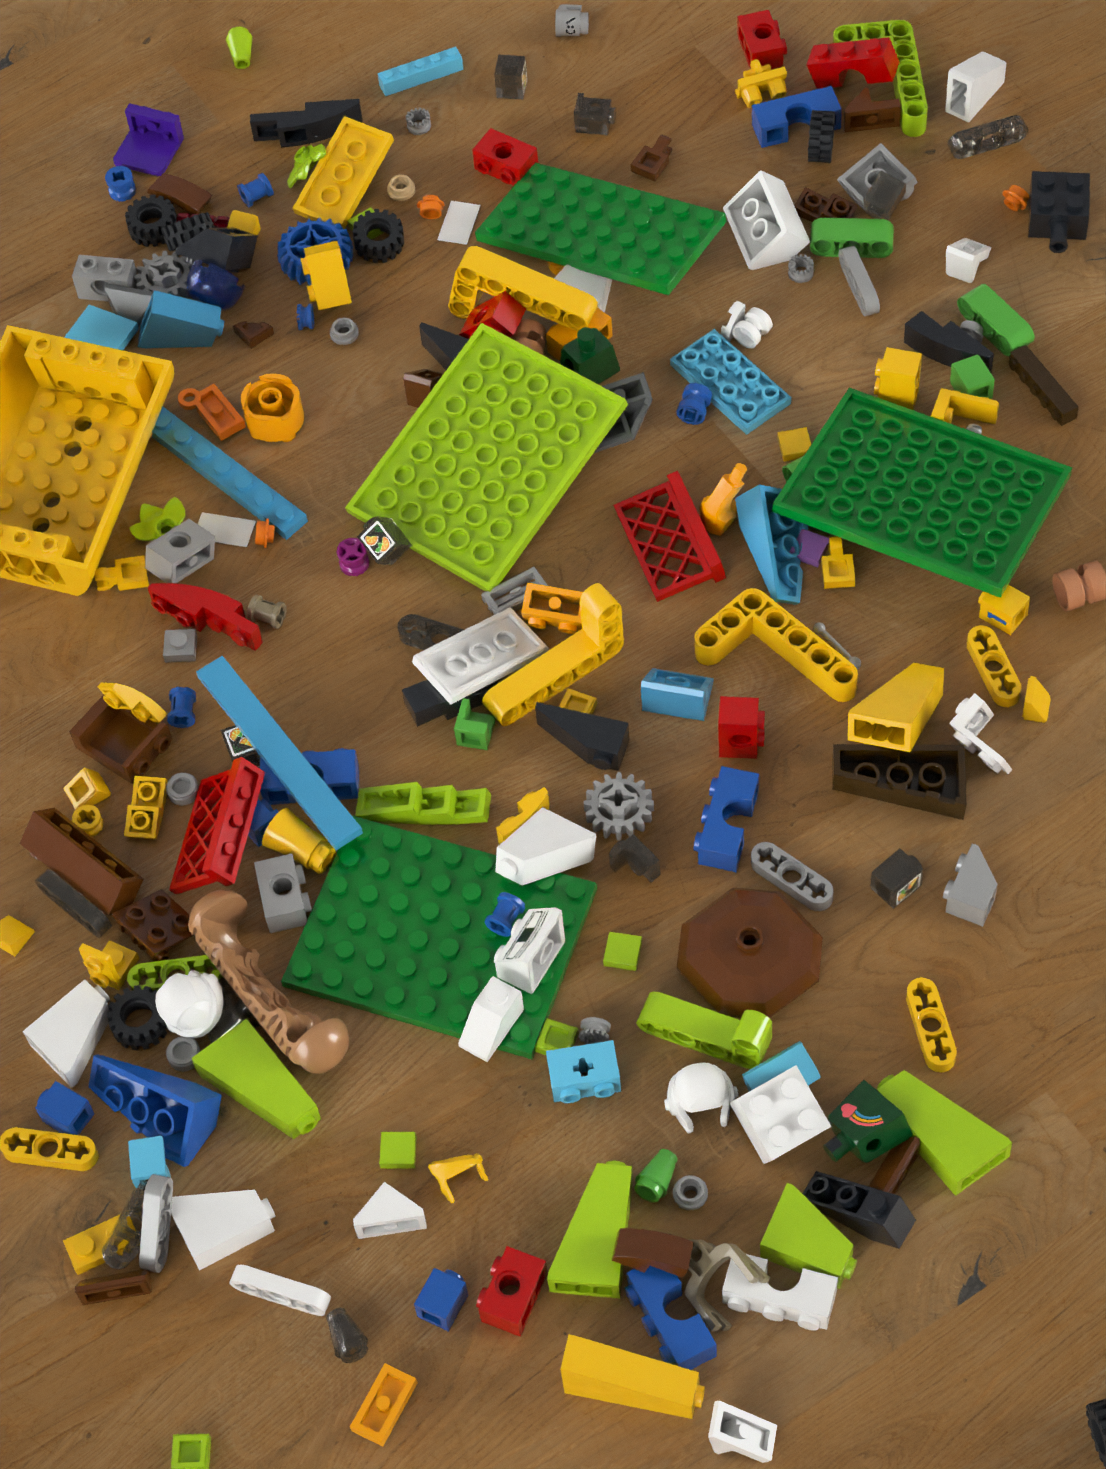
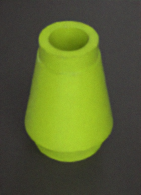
[226,27,253,69]

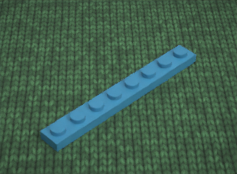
[152,407,308,540]

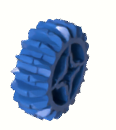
[277,217,353,285]

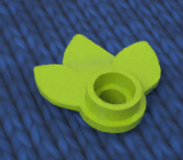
[287,144,326,188]
[129,497,186,541]

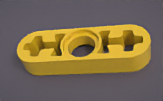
[967,625,1021,707]
[906,977,957,1073]
[0,1127,99,1171]

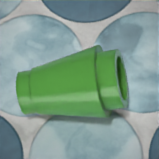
[634,1149,678,1202]

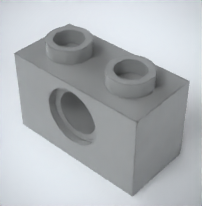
[72,255,137,301]
[145,519,215,583]
[254,854,312,933]

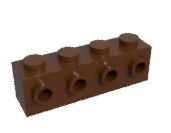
[19,808,144,916]

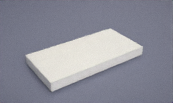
[412,607,549,704]

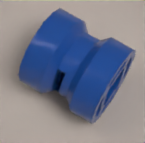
[676,383,713,425]

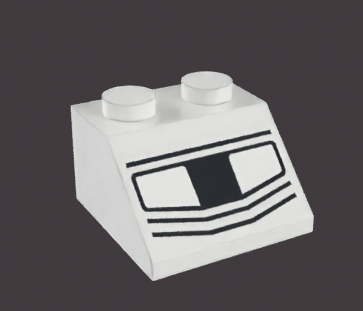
[494,907,565,994]

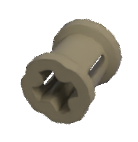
[247,594,287,629]

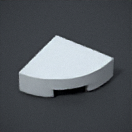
[721,301,745,342]

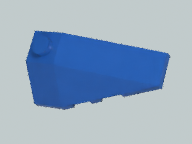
[88,1054,222,1167]

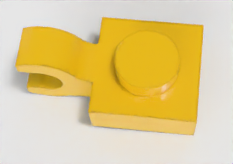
[821,536,855,589]
[95,555,149,591]

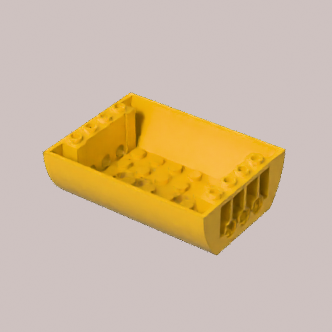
[0,325,175,596]

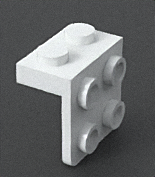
[949,693,1012,774]

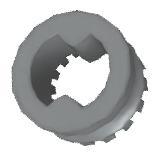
[406,107,431,135]
[788,254,814,283]
[579,1017,611,1044]

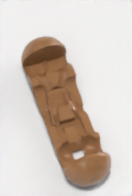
[188,890,349,1074]

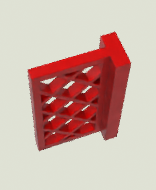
[613,470,726,602]
[169,757,265,895]

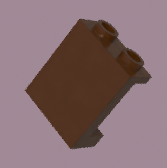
[69,694,173,784]

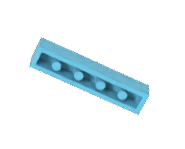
[377,47,464,96]

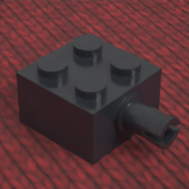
[1028,171,1090,253]

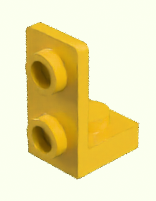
[931,388,999,424]
[79,940,140,990]

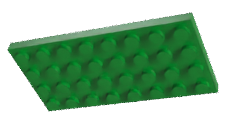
[475,163,727,295]

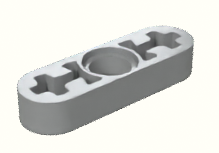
[838,246,880,316]
[751,842,833,911]
[139,1174,173,1273]

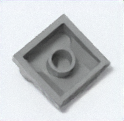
[837,143,918,216]

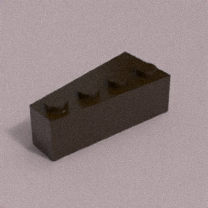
[832,744,967,820]

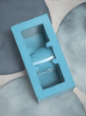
[546,1040,621,1103]

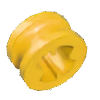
[72,804,103,837]

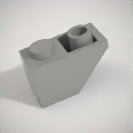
[943,843,997,927]

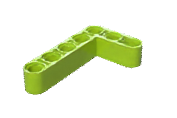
[833,20,928,137]

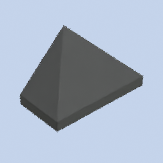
[105,283,153,327]

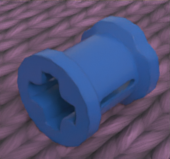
[237,173,274,208]
[167,687,196,728]
[484,892,525,937]

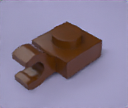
[630,135,672,182]

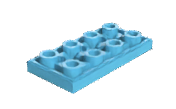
[64,304,139,350]
[670,329,791,435]

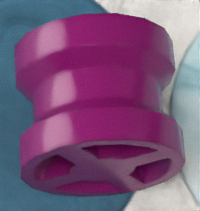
[336,538,369,576]

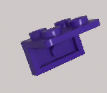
[113,103,184,176]

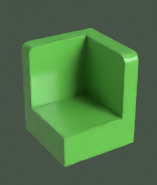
[950,355,995,399]
[454,698,496,750]

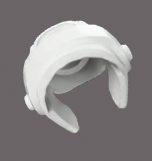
[155,970,224,1039]
[664,1063,738,1134]

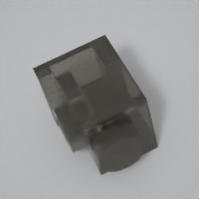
[574,93,616,135]

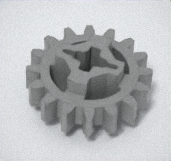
[134,250,198,298]
[584,772,654,840]

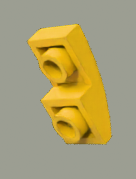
[97,682,167,723]
[124,776,168,840]
[496,787,550,845]

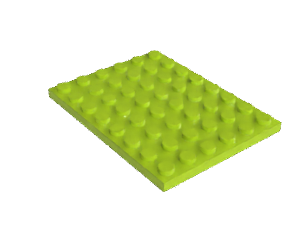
[345,323,628,592]

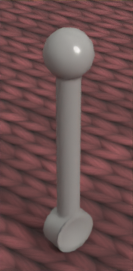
[813,622,861,670]

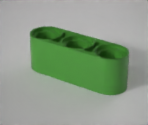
[810,218,894,258]
[957,284,1035,357]

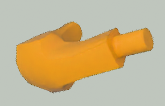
[699,463,747,536]

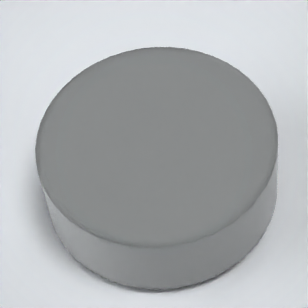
[166,773,199,806]
[166,1036,201,1072]

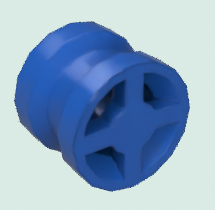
[105,166,136,201]

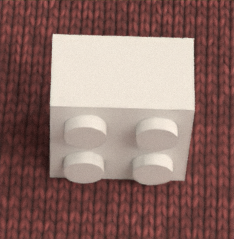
[729,1065,831,1164]

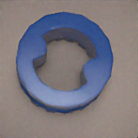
[297,304,314,330]

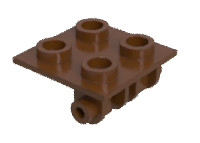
[112,889,194,962]

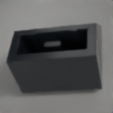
[175,227,258,273]

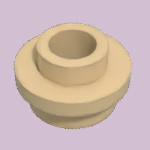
[387,175,415,201]

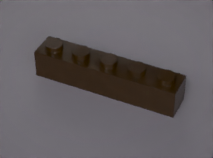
[1009,345,1079,426]

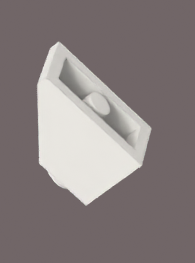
[458,976,524,1062]

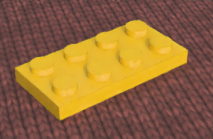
[292,116,394,229]

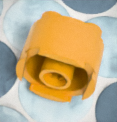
[241,374,304,442]

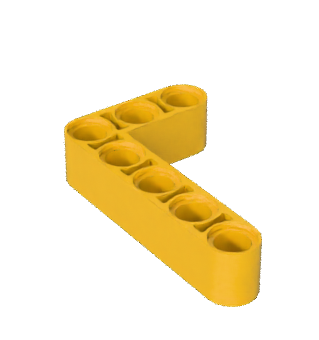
[448,246,598,331]
[482,583,624,726]
[694,588,858,702]

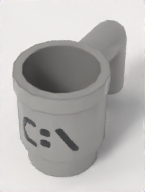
[555,4,589,37]

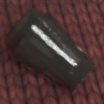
[326,1308,368,1363]

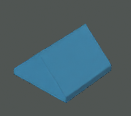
[641,668,714,721]

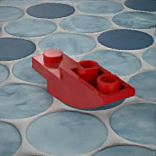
[148,583,263,651]

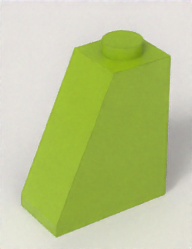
[760,1183,857,1289]

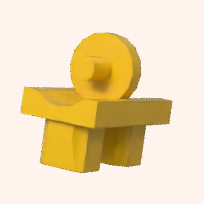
[735,59,787,108]

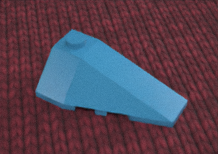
[735,485,808,605]

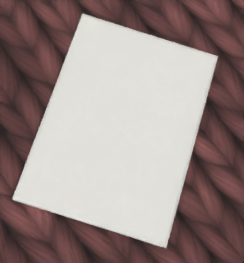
[437,201,481,245]
[198,512,256,547]

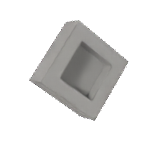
[163,629,197,662]

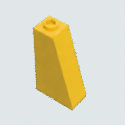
[848,663,944,752]
[560,1334,705,1419]

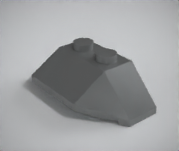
[593,372,653,454]

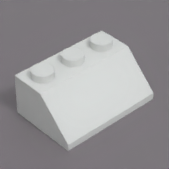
[723,170,810,270]

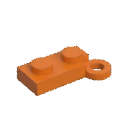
[178,384,246,441]

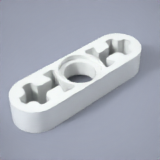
[229,1265,331,1316]

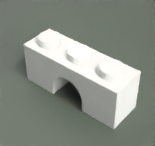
[722,1254,838,1330]

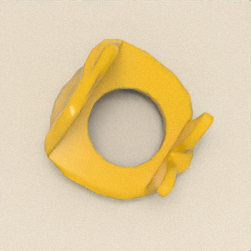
[428,1153,489,1203]

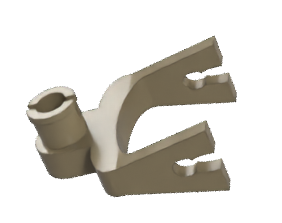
[685,1239,771,1331]

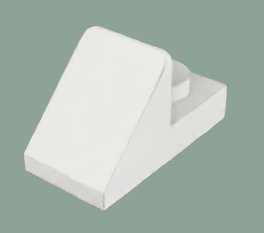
[946,238,991,283]
[708,1401,777,1463]

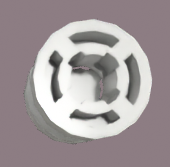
[732,307,773,349]

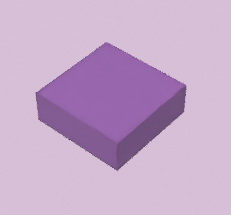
[790,529,829,568]

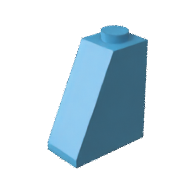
[137,290,224,348]

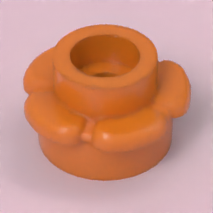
[1003,185,1030,211]
[417,195,445,219]
[255,518,275,548]

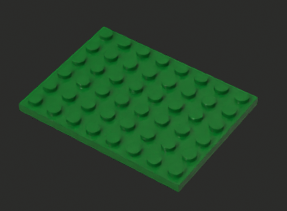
[772,387,1072,598]
[281,816,597,1059]

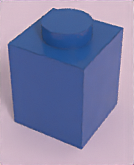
[35,1081,95,1135]
[414,1268,468,1332]

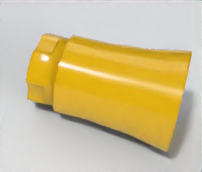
[262,808,337,874]

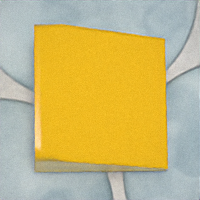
[227,210,261,235]
[1022,676,1051,723]
[63,767,111,810]
[0,915,35,957]

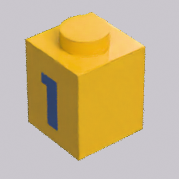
[978,585,1030,636]

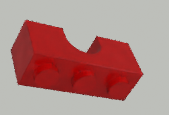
[806,37,900,89]

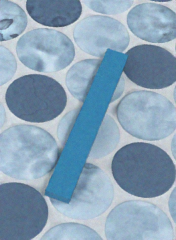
[196,656,363,850]

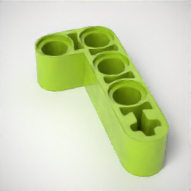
[636,991,772,1070]

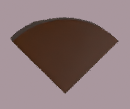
[233,321,274,349]

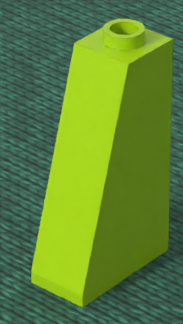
[191,1019,321,1139]
[877,1070,1012,1196]
[547,1161,633,1299]

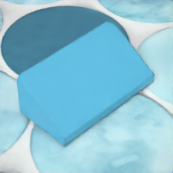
[742,1041,821,1092]

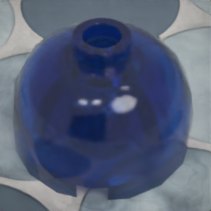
[187,260,246,312]

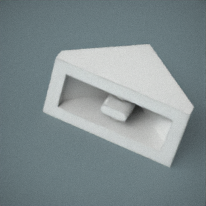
[353,1182,427,1239]

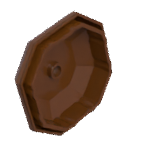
[677,888,823,1018]

